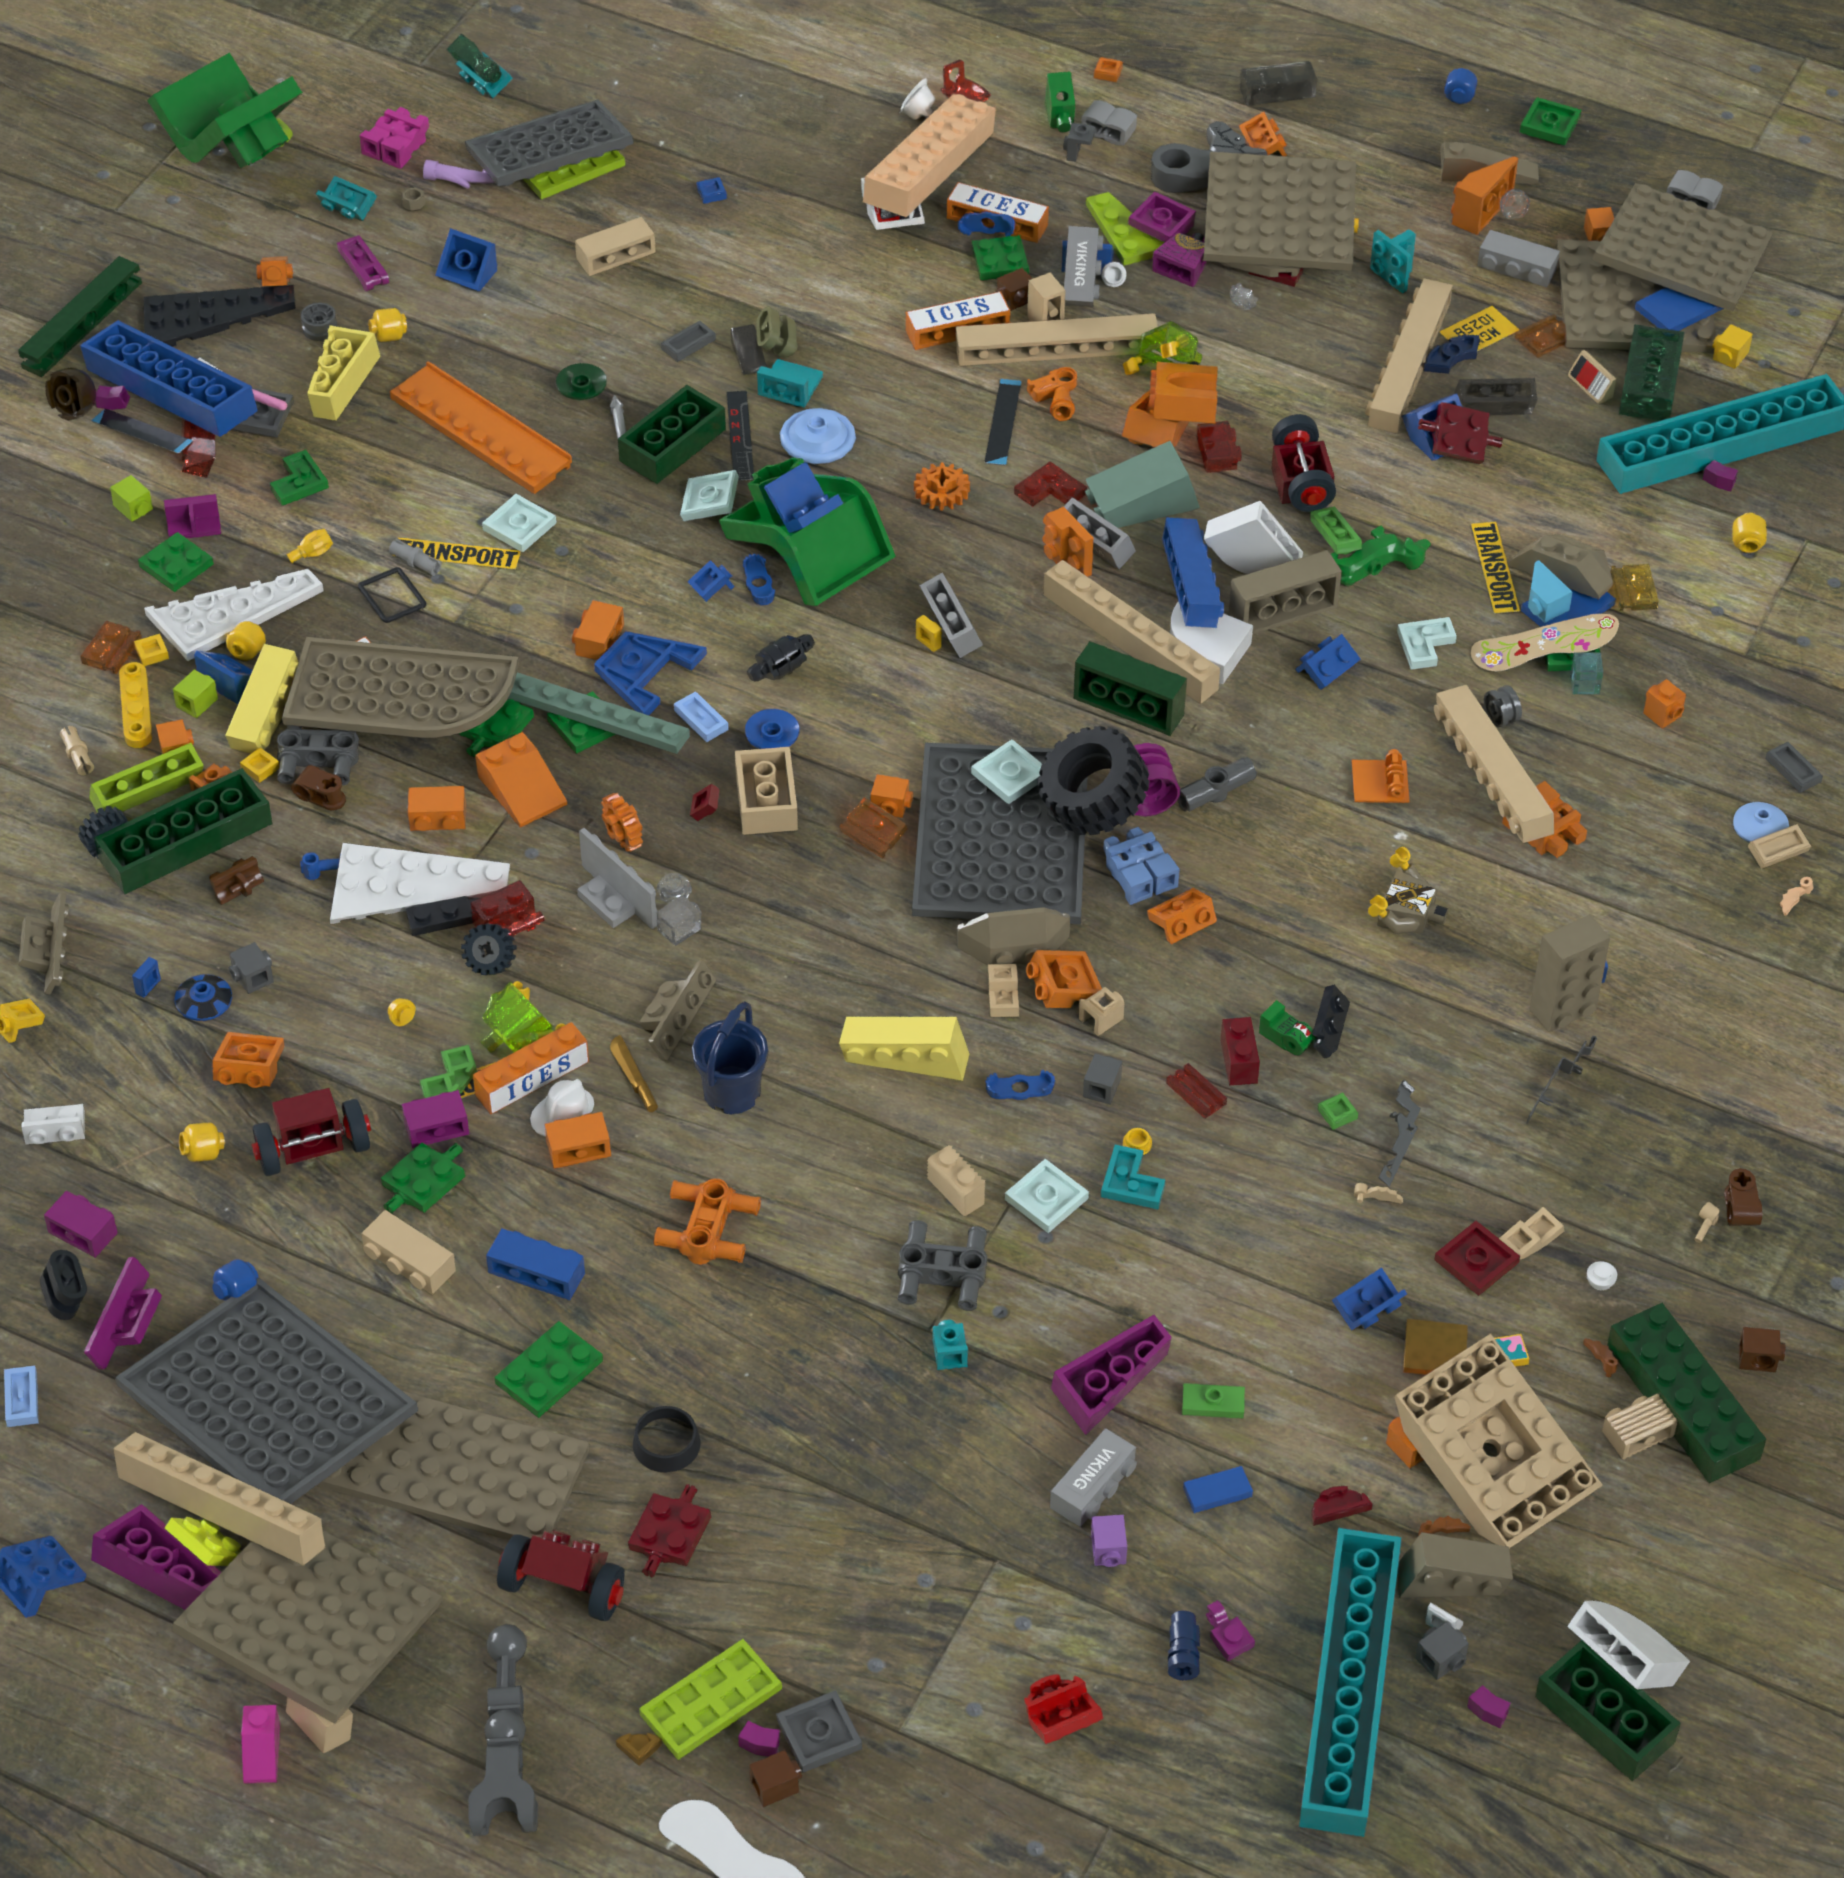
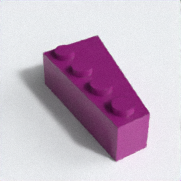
[1051,1315,1172,1435]
[91,1504,222,1610]

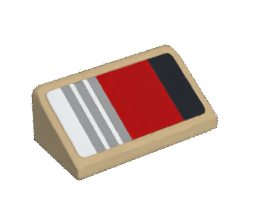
[1568,350,1616,404]

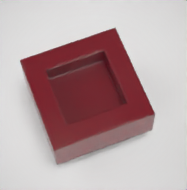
[690,784,720,821]

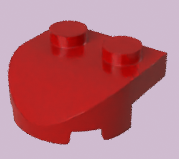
[1024,1674,1103,1744]

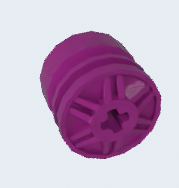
[1134,743,1180,817]

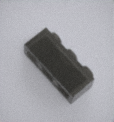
[1240,61,1317,106]
[1454,378,1537,415]

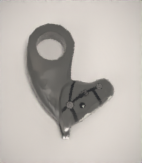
[1151,121,1267,193]

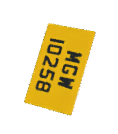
[1440,306,1519,351]

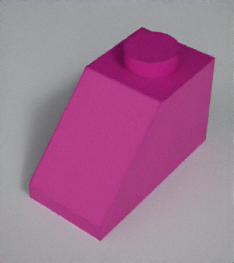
[241,1705,280,1783]

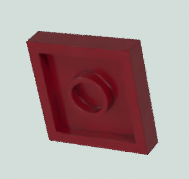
[1434,1221,1520,1296]

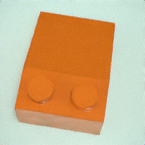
[1451,156,1518,235]
[1122,389,1189,448]
[476,732,568,828]

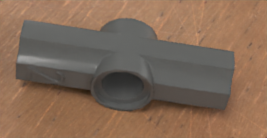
[1177,757,1257,812]

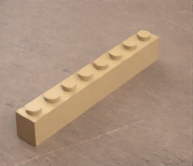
[1366,278,1453,433]
[956,314,1159,366]
[1044,560,1220,704]
[1434,684,1554,843]
[113,1432,325,1565]

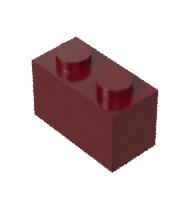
[1220,1017,1260,1086]

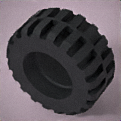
[1038,726,1149,835]

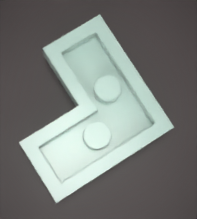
[1397,617,1457,670]

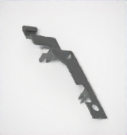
[1526,1036,1597,1124]
[1378,1080,1421,1187]

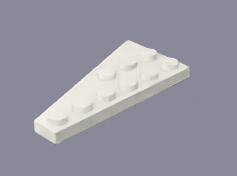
[144,569,323,661]
[330,843,510,924]

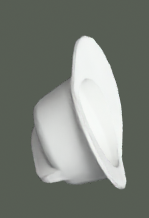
[899,78,935,120]
[530,1079,594,1137]

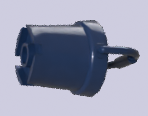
[692,1001,769,1115]

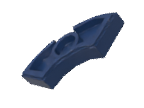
[1424,335,1479,374]

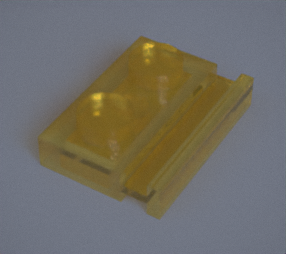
[1610,564,1659,611]

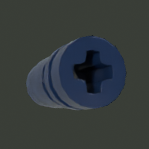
[1168,1611,1200,1680]

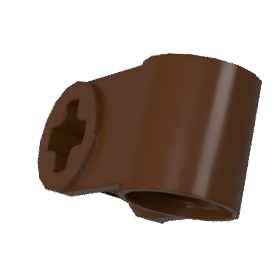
[291,765,346,811]
[1724,1168,1762,1226]

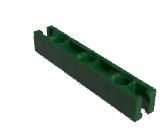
[18,256,142,377]

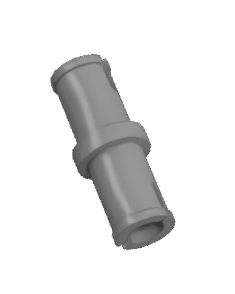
[389,538,442,576]

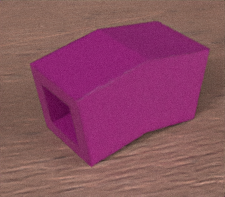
[96,385,131,410]
[1702,460,1738,492]
[1467,1685,1511,1729]
[738,1721,780,1757]

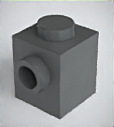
[228,942,274,994]
[1416,1622,1469,1680]

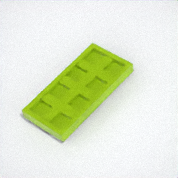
[523,150,625,200]
[639,1639,782,1760]

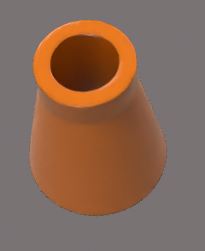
[1050,386,1075,421]

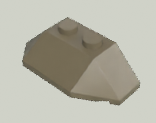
[1509,534,1613,600]
[957,907,1070,965]

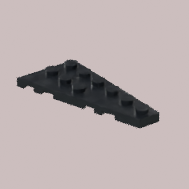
[144,285,296,347]

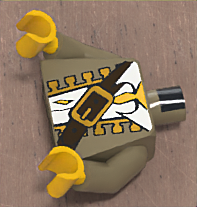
[1368,847,1449,934]

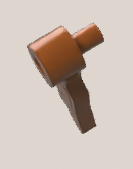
[1583,1338,1618,1377]
[1418,1516,1471,1536]

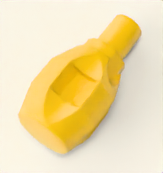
[286,529,333,563]

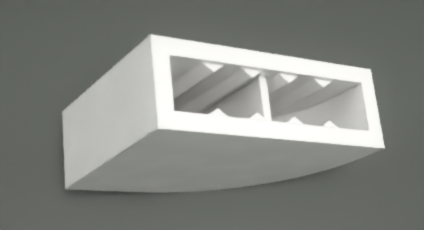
[1204,501,1303,574]
[1170,601,1253,684]
[1568,1601,1690,1689]

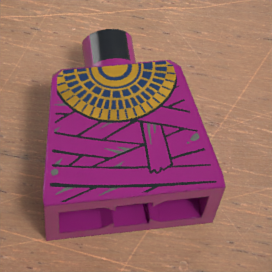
[1152,233,1207,287]

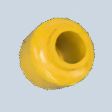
[368,308,407,342]
[1732,513,1767,553]
[226,621,266,661]
[179,1123,225,1162]

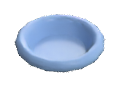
[780,408,856,464]

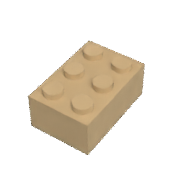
[735,747,798,835]

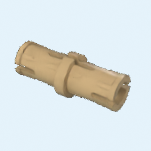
[60,726,94,775]

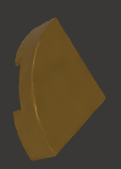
[616,1733,662,1766]

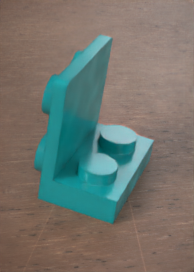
[757,359,823,408]

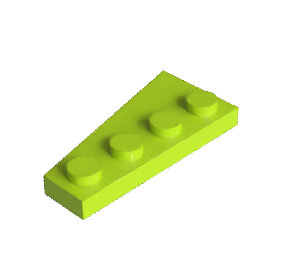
[1086,192,1165,266]

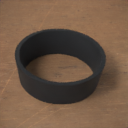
[633,1406,701,1473]

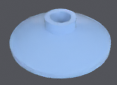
[1733,802,1789,843]

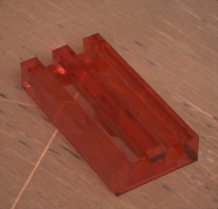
[1166,1063,1227,1119]

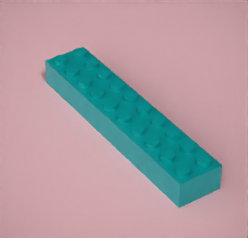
[1596,374,1844,494]
[1299,1528,1402,1837]

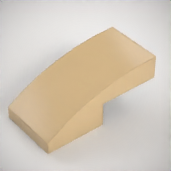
[988,964,1019,1017]
[1499,1207,1565,1260]

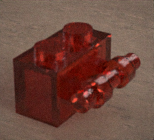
[471,880,545,937]

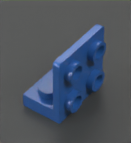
[764,462,843,533]
[0,1536,87,1617]

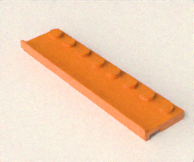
[390,361,572,494]

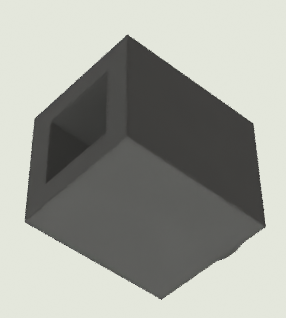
[1083,1054,1122,1105]

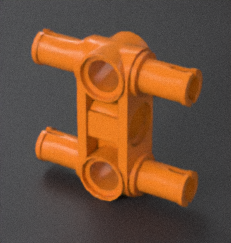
[654,1178,761,1264]

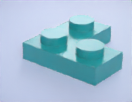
[1101,1145,1166,1210]

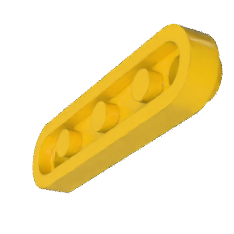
[119,662,152,748]

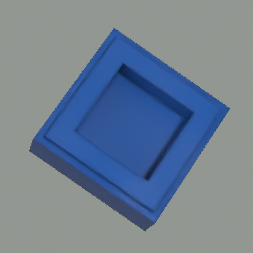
[697,177,727,204]
[132,957,161,998]

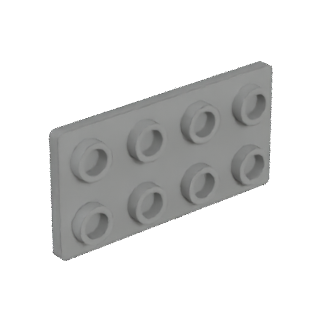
[577,828,657,929]

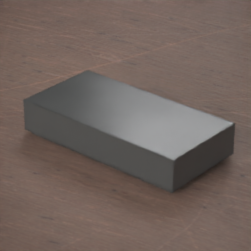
[661,320,716,362]
[1765,742,1823,793]

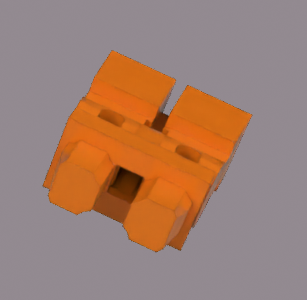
[1502,781,1587,858]

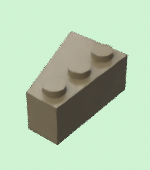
[1397,1532,1513,1597]

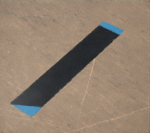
[985,379,1021,465]
[92,409,192,453]

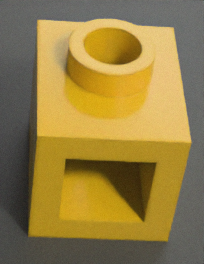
[1712,324,1753,369]

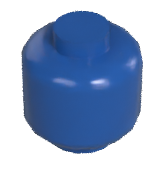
[1444,68,1477,104]
[212,1259,259,1301]

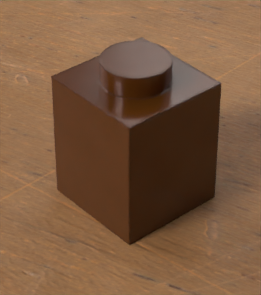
[749,1750,802,1807]

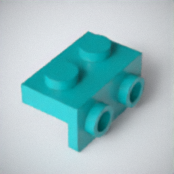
[456,50,513,99]
[316,176,377,221]

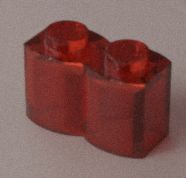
[1196,420,1242,473]

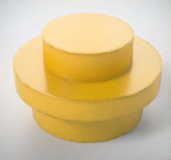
[388,998,416,1026]
[1123,1128,1152,1155]

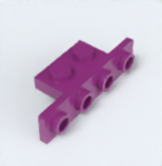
[84,1257,162,1370]

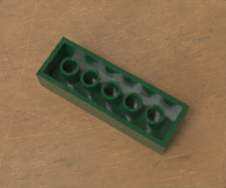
[94,768,273,895]
[1607,1303,1766,1483]

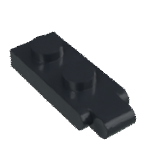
[406,896,485,936]
[1313,984,1350,1059]

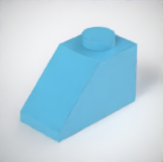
[1528,560,1572,623]

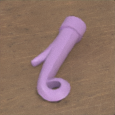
[423,160,494,189]

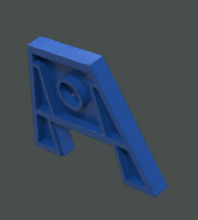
[594,631,707,715]

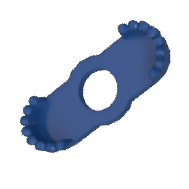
[957,211,1015,237]
[743,554,775,605]
[985,1070,1055,1100]

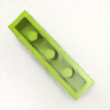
[89,743,204,813]

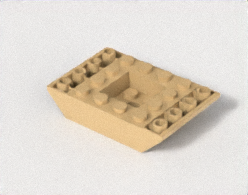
[1394,1334,1603,1549]

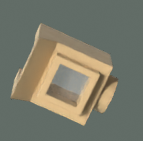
[1079,987,1125,1036]

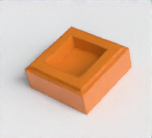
[1094,57,1123,83]

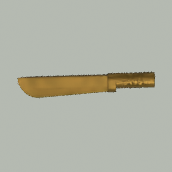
[610,1035,658,1112]

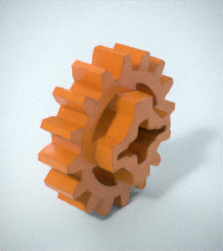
[914,462,970,511]
[601,793,643,852]

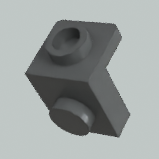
[1063,123,1095,162]

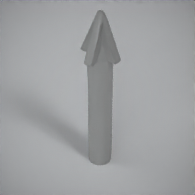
[610,395,626,439]

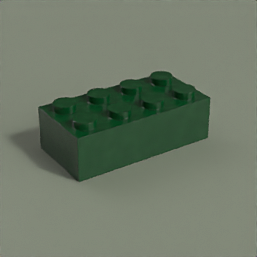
[618,385,726,484]
[1073,641,1187,736]
[1535,1640,1681,1782]

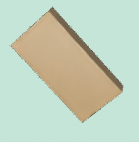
[1748,824,1811,869]

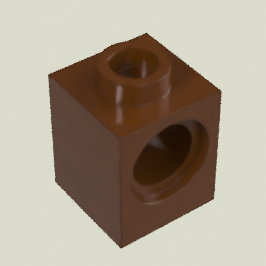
[996,268,1033,311]
[1739,1327,1786,1373]

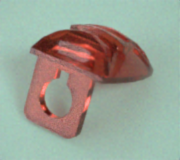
[941,59,991,103]

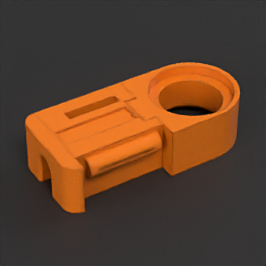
[1027,367,1077,402]

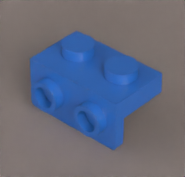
[1295,634,1361,690]
[1332,1267,1407,1330]

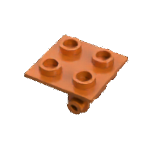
[1352,749,1410,803]

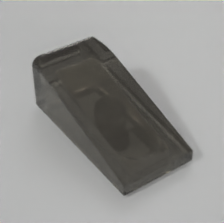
[731,324,767,375]

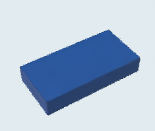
[1183,1466,1253,1513]

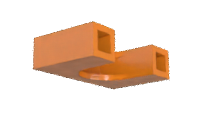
[1149,362,1218,424]

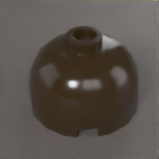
[45,367,96,420]

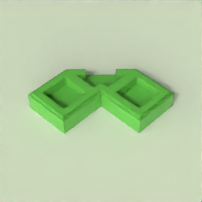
[420,1045,477,1098]

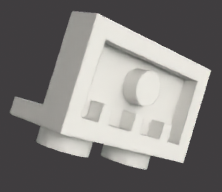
[22,1104,85,1144]

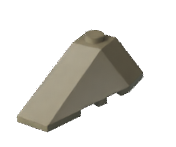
[1440,142,1539,184]

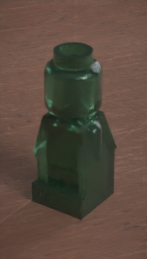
[446,33,501,83]

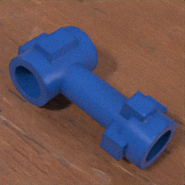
[300,853,341,880]

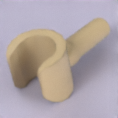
[1695,1202,1720,1243]

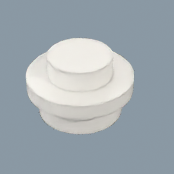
[1102,262,1126,287]
[1587,1261,1617,1290]

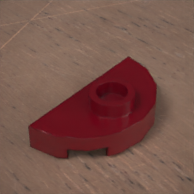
[1311,1486,1373,1526]

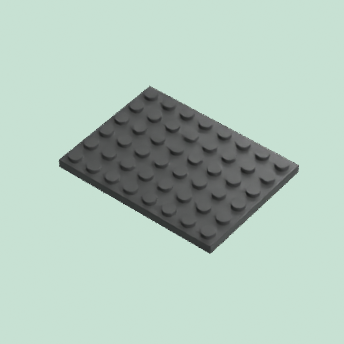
[912,742,1087,924]
[115,1278,418,1504]

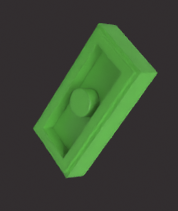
[1182,1383,1245,1419]

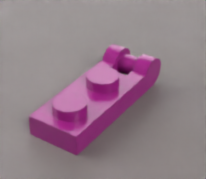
[337,235,389,292]

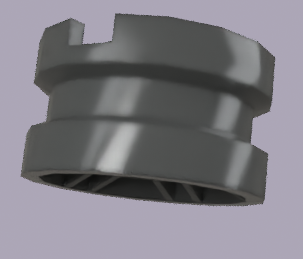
[301,302,337,341]
[1484,685,1522,727]

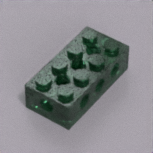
[1619,324,1685,421]

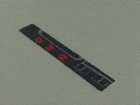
[727,391,754,480]

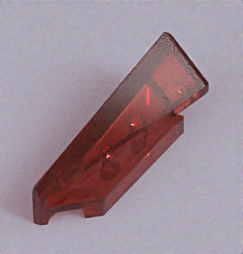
[180,418,216,478]

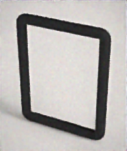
[358,567,427,623]

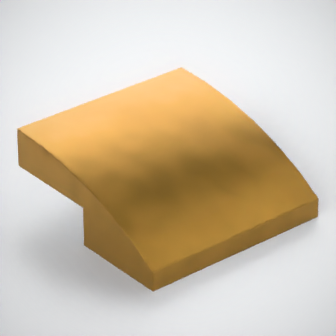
[1403,1319,1468,1375]

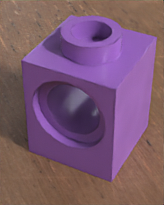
[1091,1515,1127,1567]

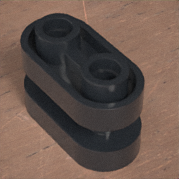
[40,1250,87,1320]

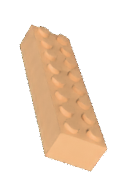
[863,94,996,217]

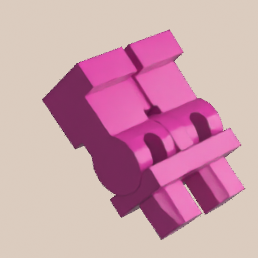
[359,107,429,169]

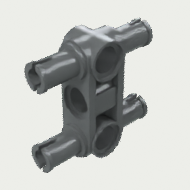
[277,725,359,785]
[898,1220,988,1311]

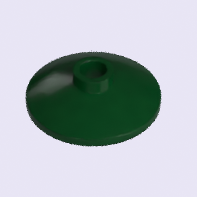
[556,363,607,400]

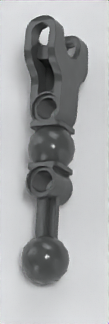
[469,1624,538,1836]

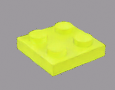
[165,1517,242,1566]

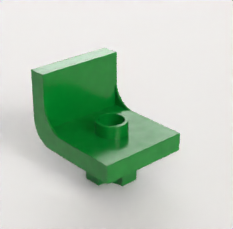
[147,52,303,168]
[719,457,896,606]

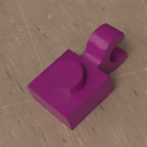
[1206,1600,1255,1661]

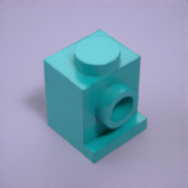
[932,1320,968,1370]

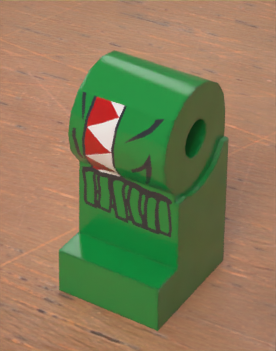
[1259,1000,1315,1056]

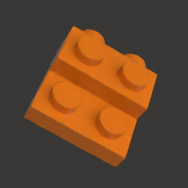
[1042,506,1094,577]
[1026,950,1102,1008]
[213,1032,284,1088]

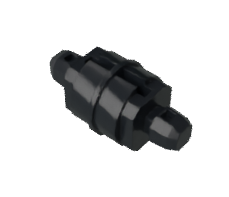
[747,634,815,682]

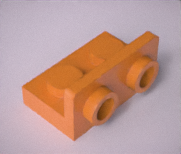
[1239,112,1287,157]
[1147,888,1217,944]

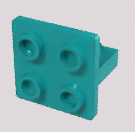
[1370,229,1416,293]

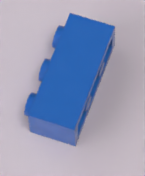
[486,1228,585,1300]

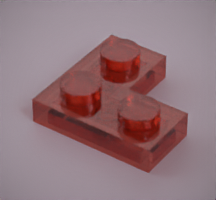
[1014,461,1087,507]

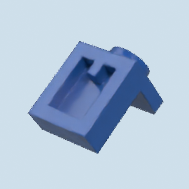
[687,560,735,602]

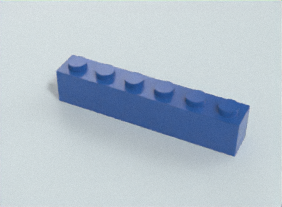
[1162,517,1224,628]

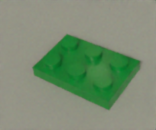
[494,1321,603,1418]

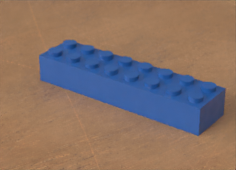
[80,320,258,437]

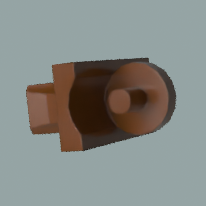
[209,856,265,905]

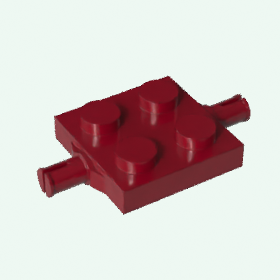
[1418,402,1503,464]
[628,1484,712,1577]

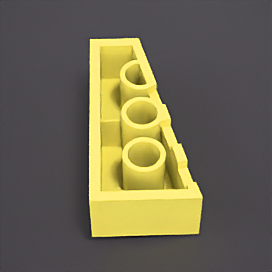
[307,326,380,421]
[225,644,299,754]
[839,1017,969,1081]

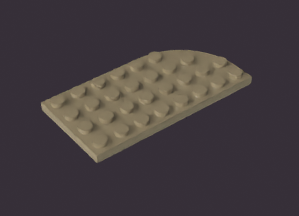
[282,637,519,738]

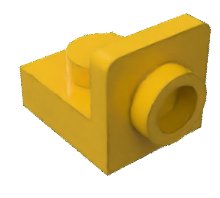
[0,998,45,1043]

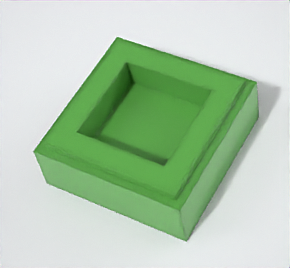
[1318,1093,1358,1130]

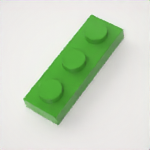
[1310,506,1362,555]

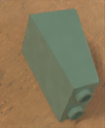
[1085,441,1200,528]

